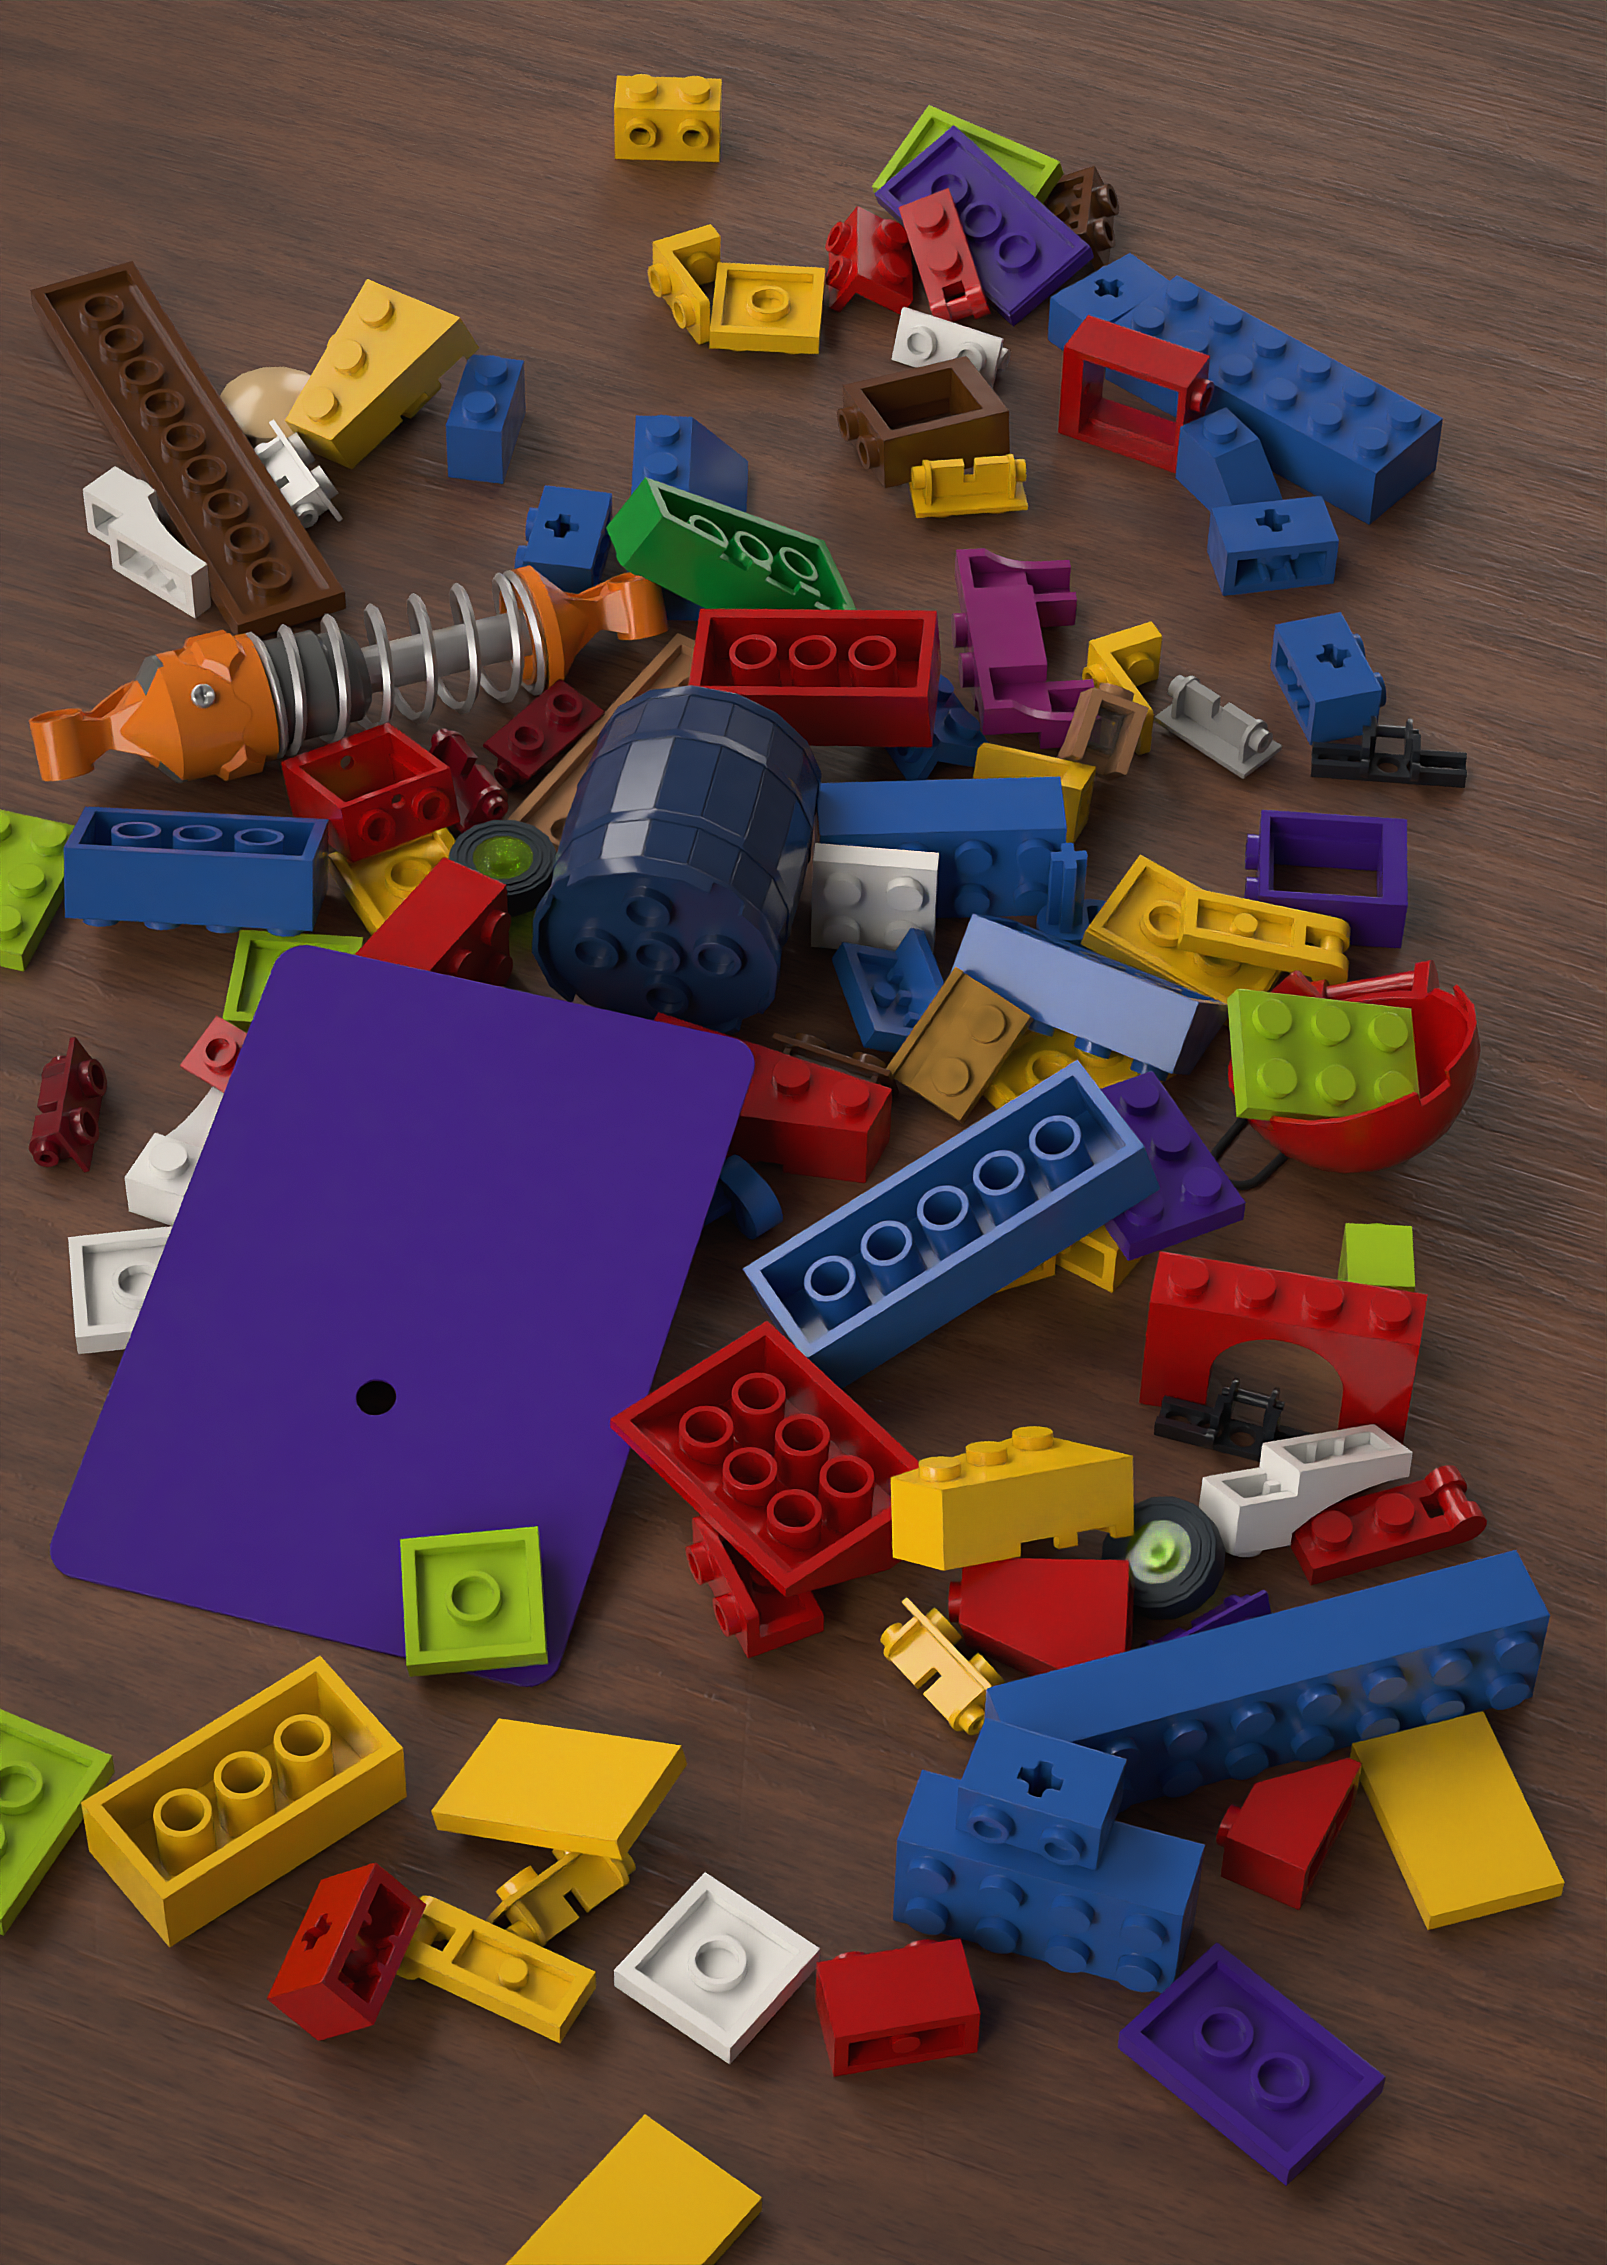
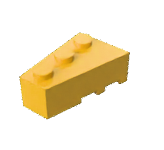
[285,279,479,469]
[891,1426,1134,1571]

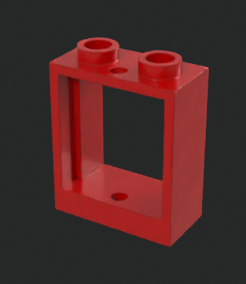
[1058,315,1214,473]
[281,722,461,863]

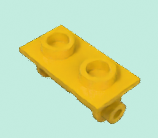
[908,454,1028,518]
[880,1598,1006,1735]
[486,1849,636,1947]

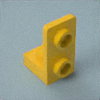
[648,224,721,345]
[1082,621,1162,755]
[973,743,1096,844]

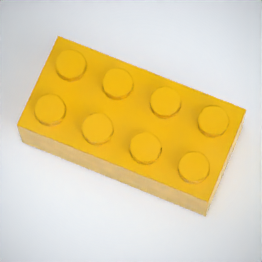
[81,1656,407,1947]

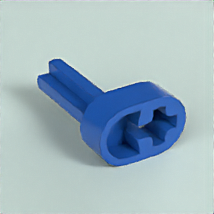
[1036,843,1106,952]
[703,1154,783,1240]

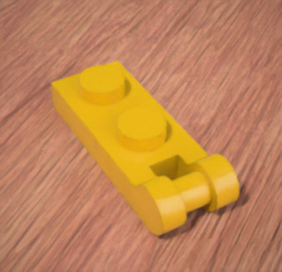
[1178,887,1351,985]
[396,1896,596,2043]

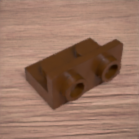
[1043,166,1119,271]

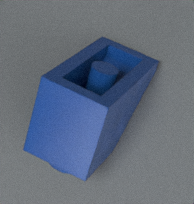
[1175,407,1283,512]

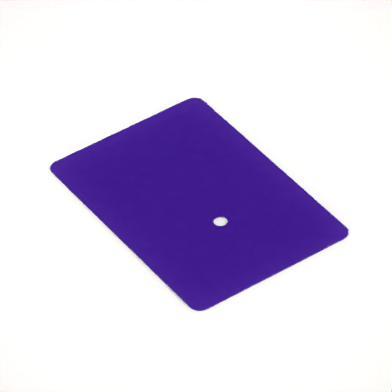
[50,945,755,1687]

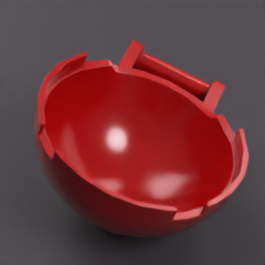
[1228,960,1481,1173]

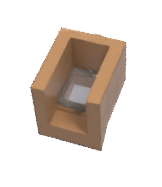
[1056,683,1149,781]

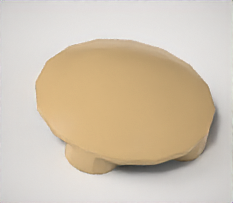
[220,367,311,448]

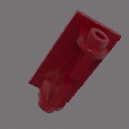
[483,679,605,789]
[429,728,509,834]
[29,1037,107,1173]

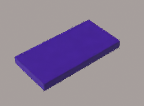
[874,125,1094,327]

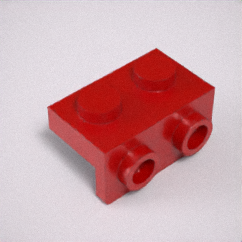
[825,206,913,315]
[685,1515,824,1659]

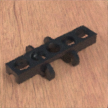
[1311,715,1467,788]
[1154,1377,1314,1462]

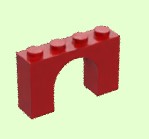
[1139,1251,1428,1445]

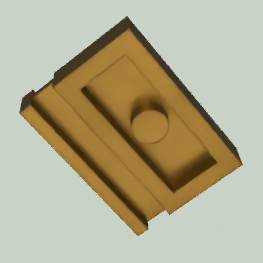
[886,966,1033,1124]

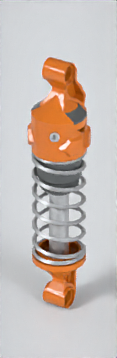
[29,565,669,784]

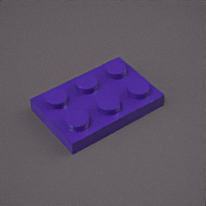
[1101,1071,1246,1261]
[1118,1942,1386,2186]

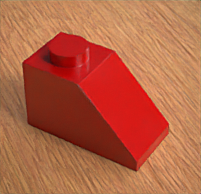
[1216,1758,1362,1910]

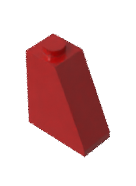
[948,1558,1135,1676]

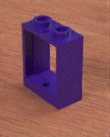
[1244,810,1408,948]

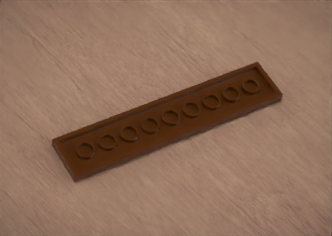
[30,261,346,636]

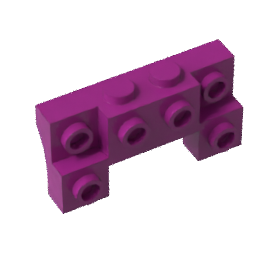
[951,548,1101,749]

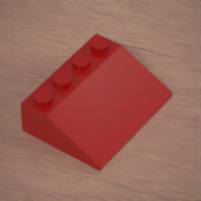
[610,1321,919,1597]

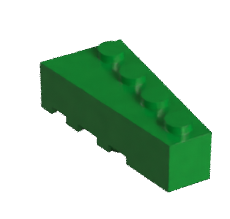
[606,477,857,610]

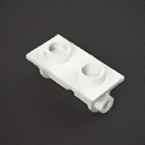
[891,307,1011,389]
[254,419,343,528]

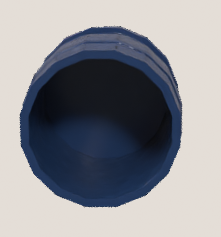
[532,685,822,1036]

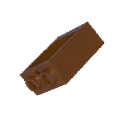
[837,356,1010,488]

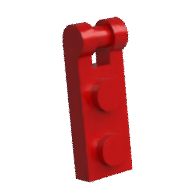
[898,188,991,323]
[1290,1465,1487,1586]

